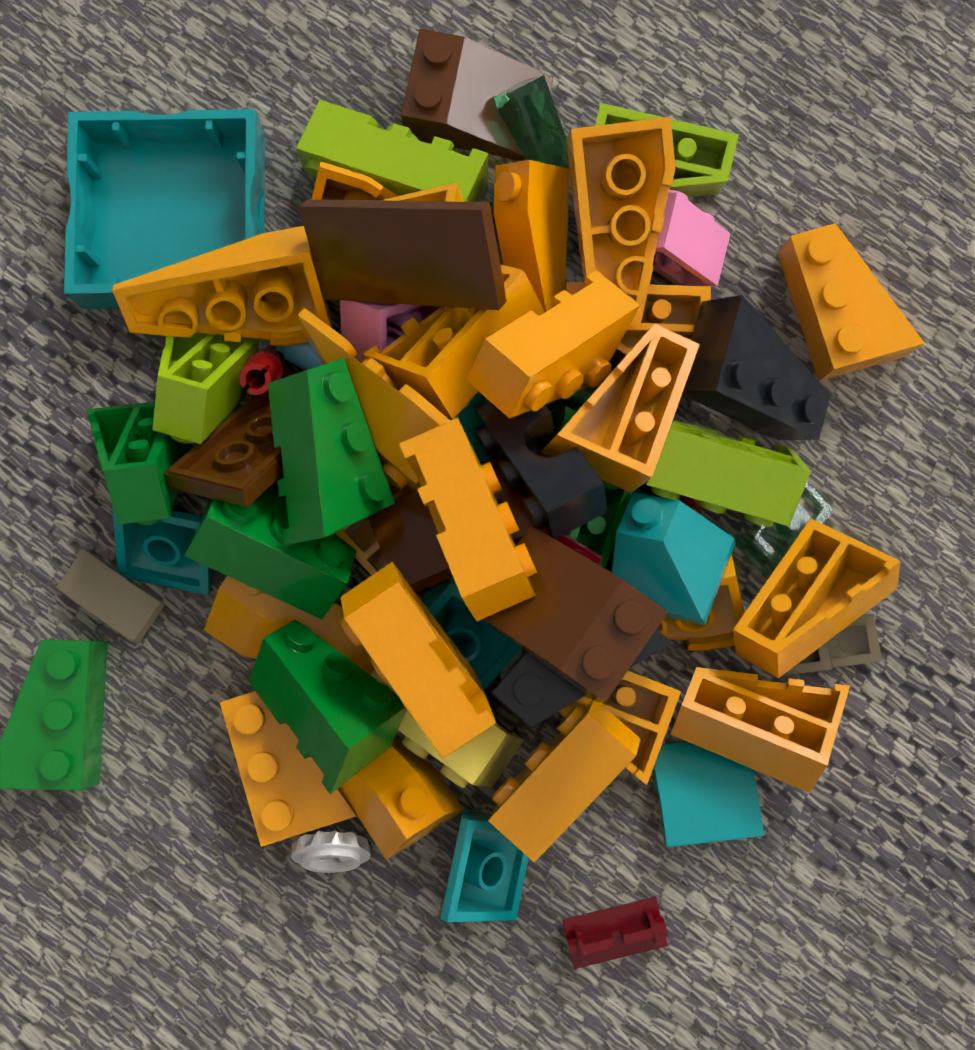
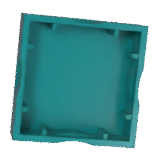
[64,109,265,309]

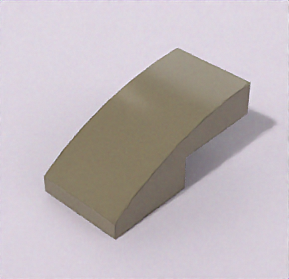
[56,548,166,644]
[783,613,882,676]

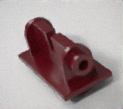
[562,896,668,969]

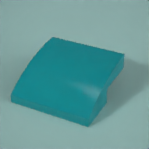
[653,741,764,847]

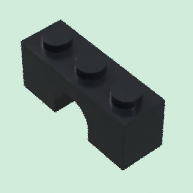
[473,399,607,540]

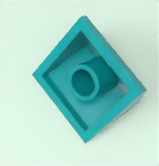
[112,504,215,596]
[440,808,529,922]

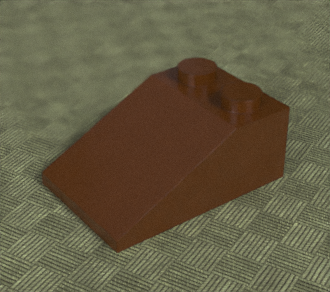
[401,28,553,161]
[482,525,668,704]

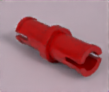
[239,348,287,395]

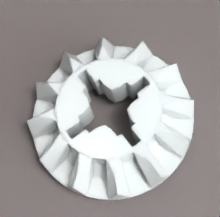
[291,830,370,873]

